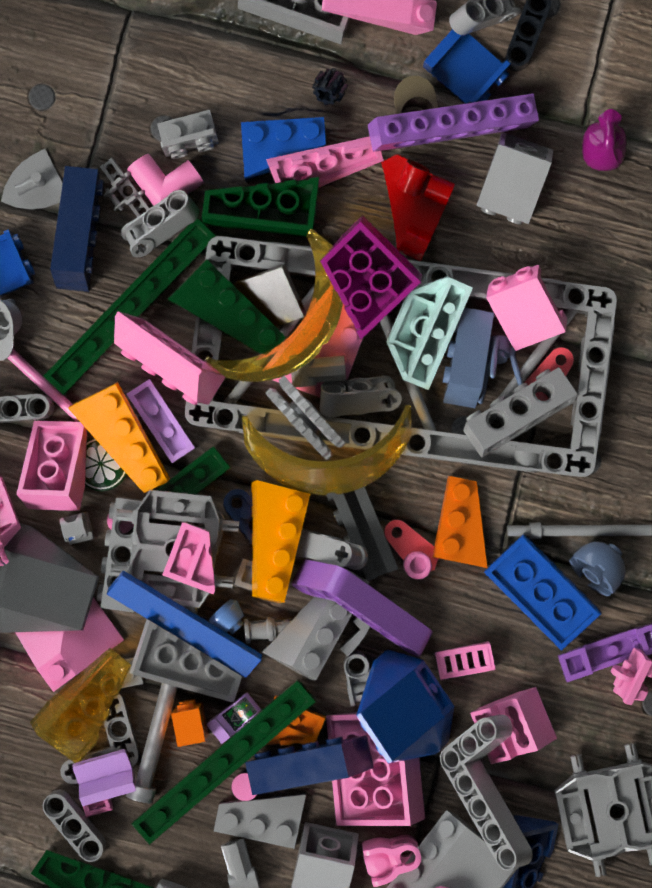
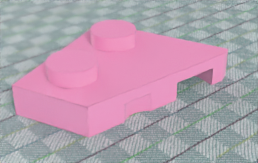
[163,522,215,594]

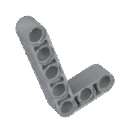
[440,714,532,871]

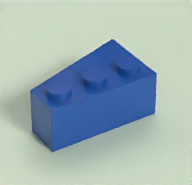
[241,117,326,183]

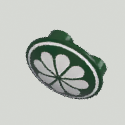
[85,437,127,491]

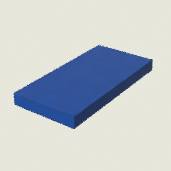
[484,533,602,651]

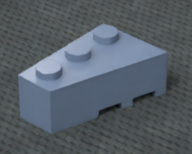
[442,308,494,409]

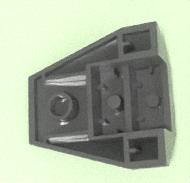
[0,523,99,633]

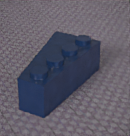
[50,166,104,292]
[245,735,374,795]

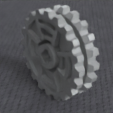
[265,376,346,460]

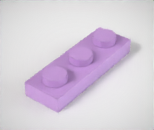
[127,379,195,463]

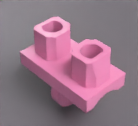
[611,648,652,705]

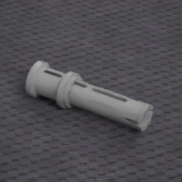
[244,617,294,644]

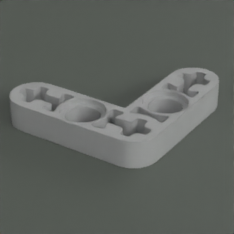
[60,689,140,784]

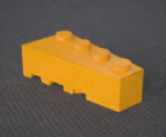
[251,480,310,603]

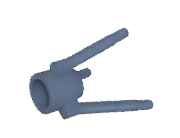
[478,335,523,404]

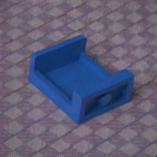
[0,229,35,297]

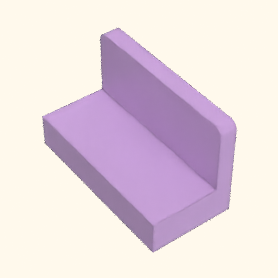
[73,749,136,806]

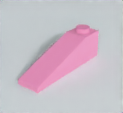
[322,0,437,35]

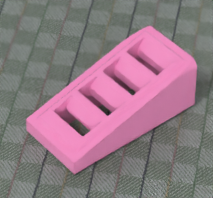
[435,641,495,680]

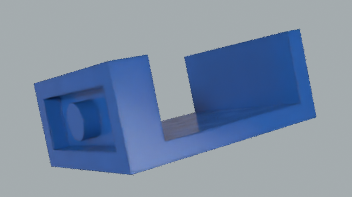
[423,29,510,104]

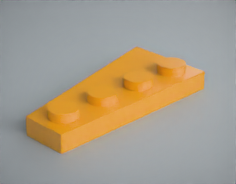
[68,382,170,493]

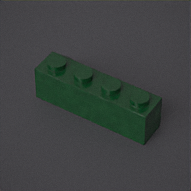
[202,177,319,238]

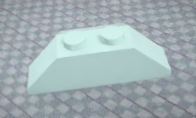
[386,277,473,390]

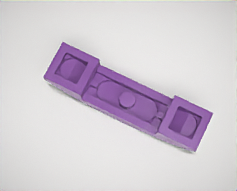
[558,623,652,682]

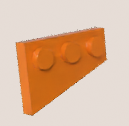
[432,476,487,568]

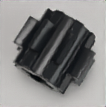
[312,68,348,105]

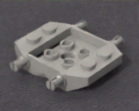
[110,490,240,608]
[554,743,652,877]

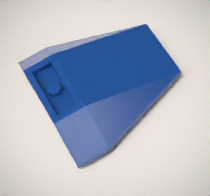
[356,649,454,764]

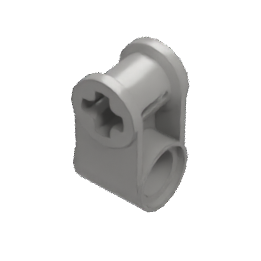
[344,651,370,706]

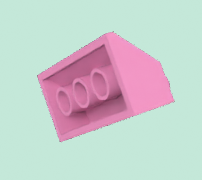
[114,312,226,405]

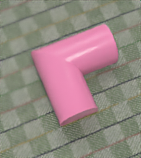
[128,154,204,206]

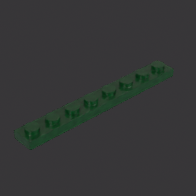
[44,218,216,396]
[131,679,316,845]

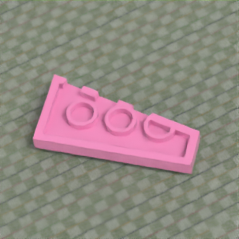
[266,136,384,188]

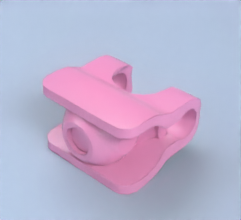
[362,835,421,887]

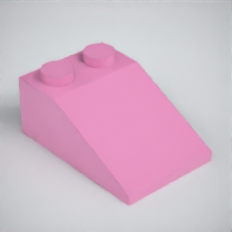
[17,421,87,511]

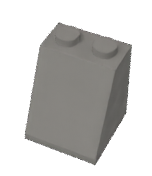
[476,132,553,224]
[291,822,359,888]

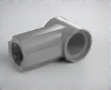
[290,355,346,387]
[221,838,261,888]

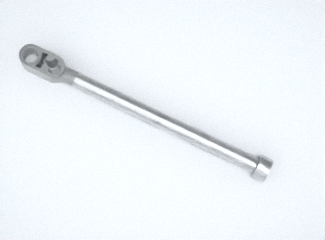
[126,510,226,803]

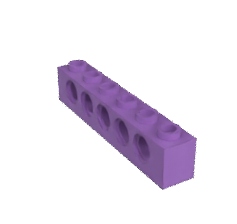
[368,93,539,152]

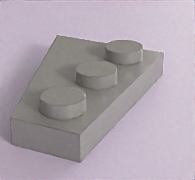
[214,793,306,849]

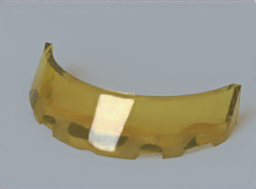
[205,229,343,382]
[242,405,411,495]

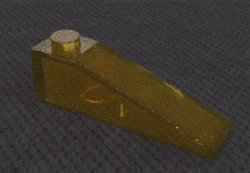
[30,648,131,763]

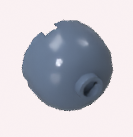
[569,542,626,596]

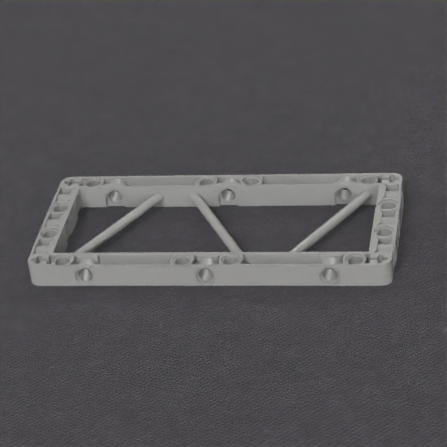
[185,236,617,477]

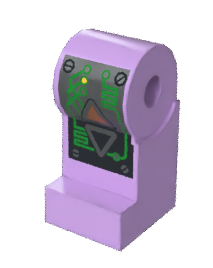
[206,692,261,744]

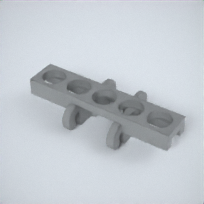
[100,157,150,217]

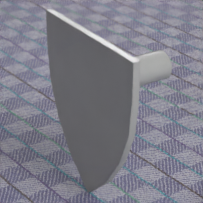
[1,149,63,210]

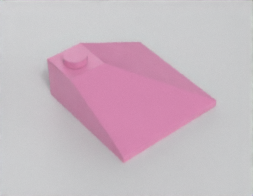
[15,597,125,692]

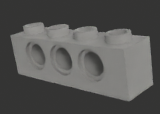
[463,367,578,458]
[97,497,142,613]

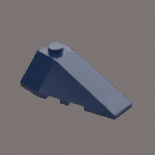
[503,815,559,888]

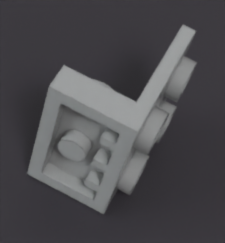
[157,110,219,159]

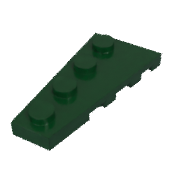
[31,850,154,888]

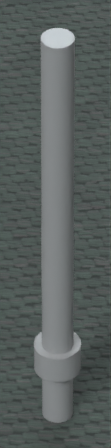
[507,522,652,539]

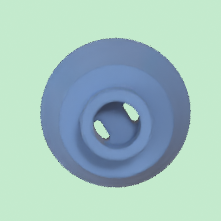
[209,599,244,635]

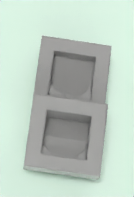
[340,617,370,657]

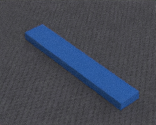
[107,570,262,678]

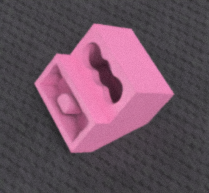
[470,687,557,764]

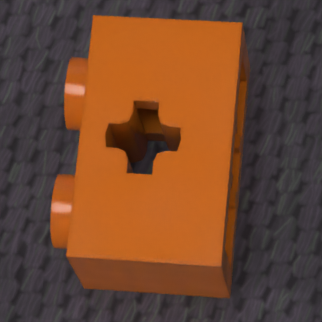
[171,699,209,747]

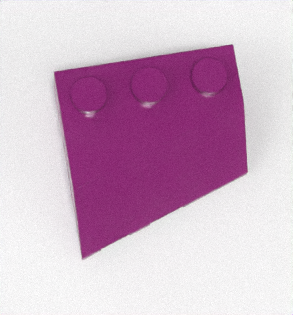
[320,215,422,340]

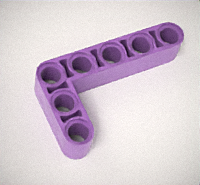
[291,559,433,657]

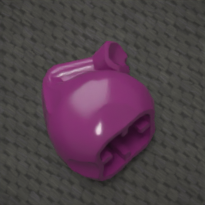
[582,109,627,171]

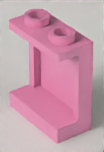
[486,265,567,351]

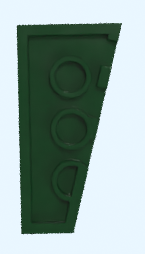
[167,259,286,357]

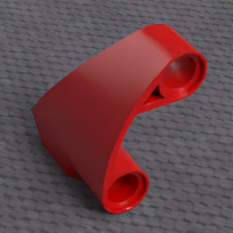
[381,154,455,261]

